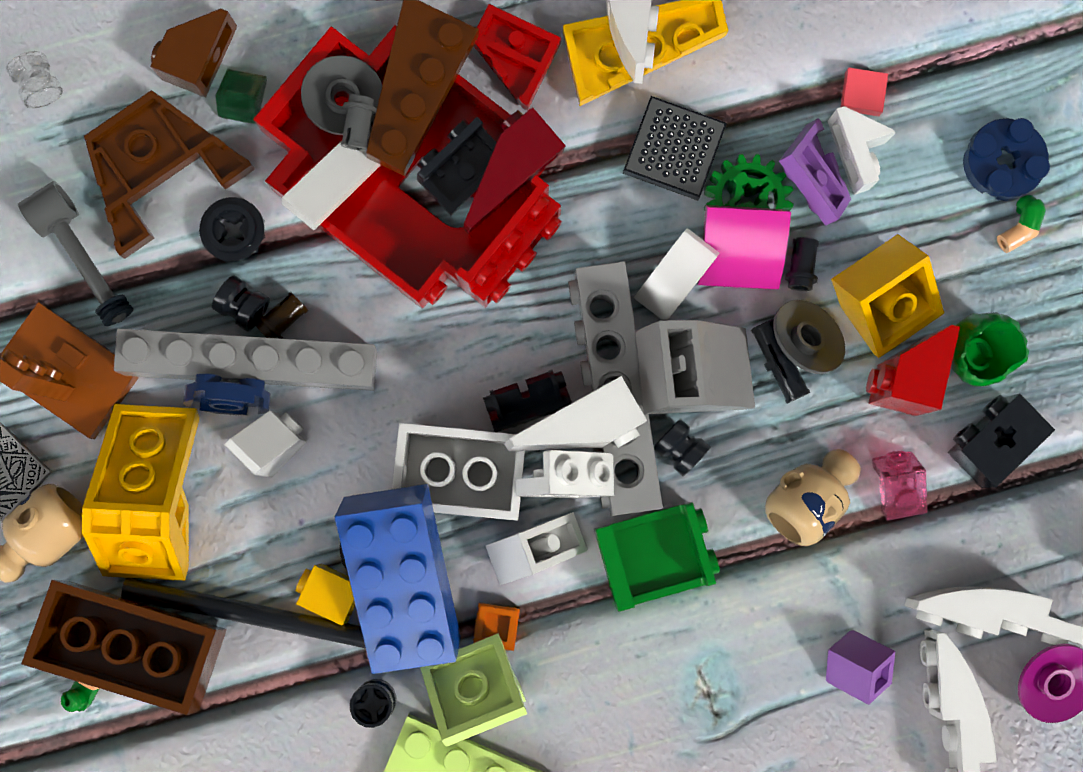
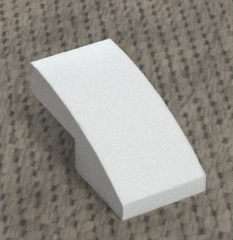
[634,228,720,321]

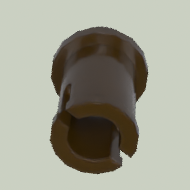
[255,291,308,339]

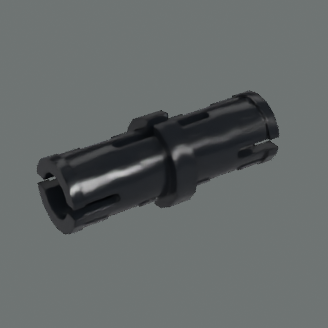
[751,319,811,404]

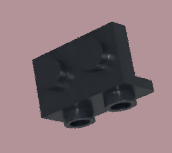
[417,117,497,216]

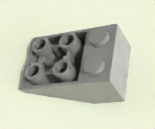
[635,320,755,414]

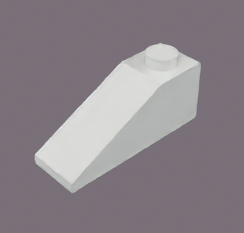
[505,376,647,451]

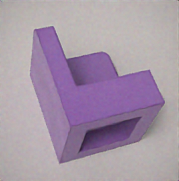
[826,630,896,705]

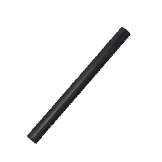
[121,578,366,649]

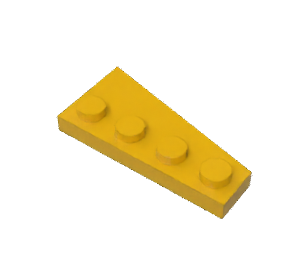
[562,0,728,106]

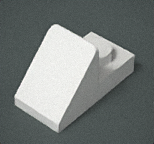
[828,106,895,195]

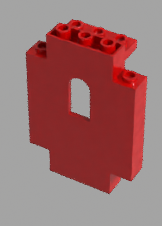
[253,25,562,309]

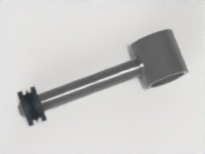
[18,181,134,326]

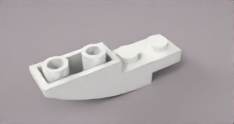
[606,0,659,84]
[905,586,1083,645]
[920,629,997,772]

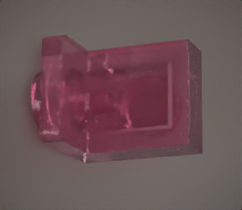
[872,451,927,521]

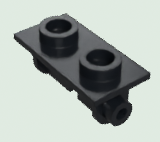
[483,370,572,432]

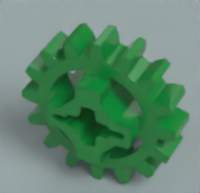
[704,154,794,211]

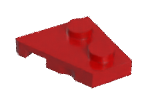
[474,4,561,111]

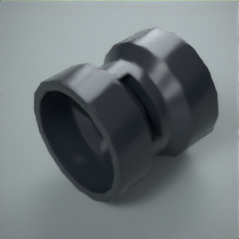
[212,275,270,332]
[654,418,711,477]
[350,679,397,728]

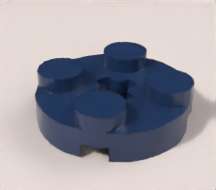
[963,118,1050,201]
[183,374,271,415]

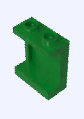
[594,502,720,612]

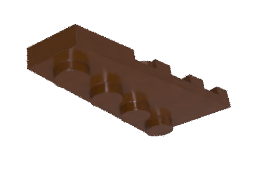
[366,0,479,176]

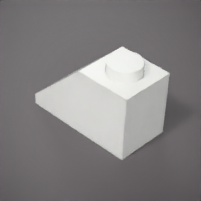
[224,411,307,477]
[486,512,588,585]

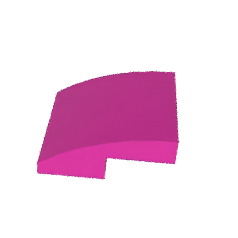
[697,205,791,289]

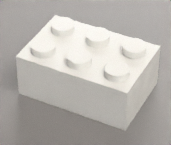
[392,423,525,521]

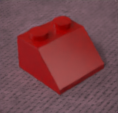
[866,325,960,416]

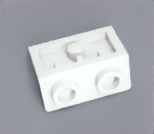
[516,450,614,498]

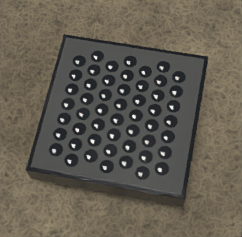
[622,96,727,201]

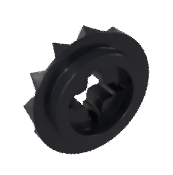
[199,197,266,262]

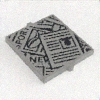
[0,423,52,522]

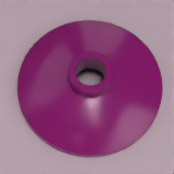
[1018,644,1083,723]

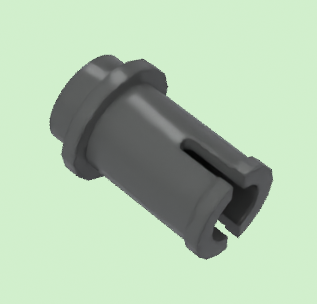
[341,95,377,151]

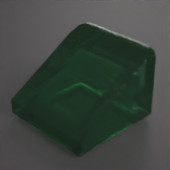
[215,69,267,124]

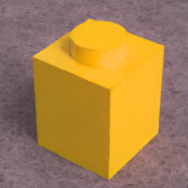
[295,563,356,625]

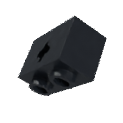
[947,393,1055,488]

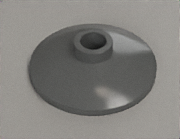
[301,56,382,135]
[773,300,845,374]

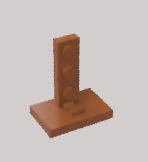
[0,302,139,439]

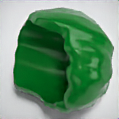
[951,312,1029,387]

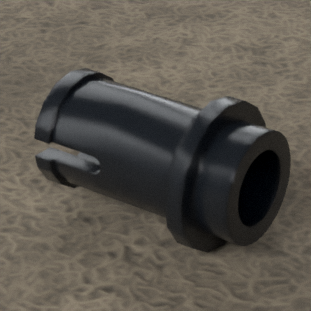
[785,237,819,291]

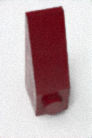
[463,107,566,234]

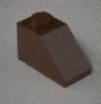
[150,8,237,98]

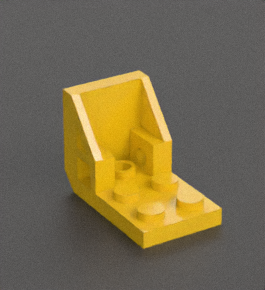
[82,404,200,581]

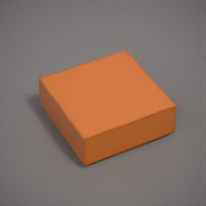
[473,602,520,651]

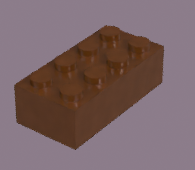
[21,580,227,715]

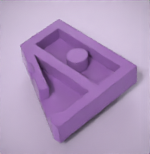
[779,118,851,226]

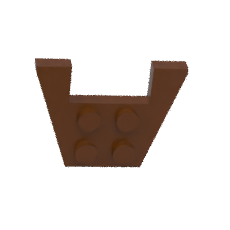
[84,90,255,259]

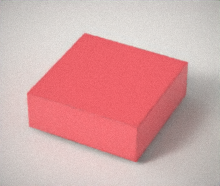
[840,67,888,116]

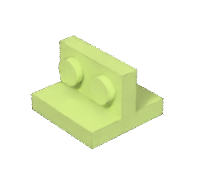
[420,634,527,747]

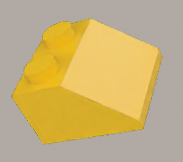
[831,234,944,358]

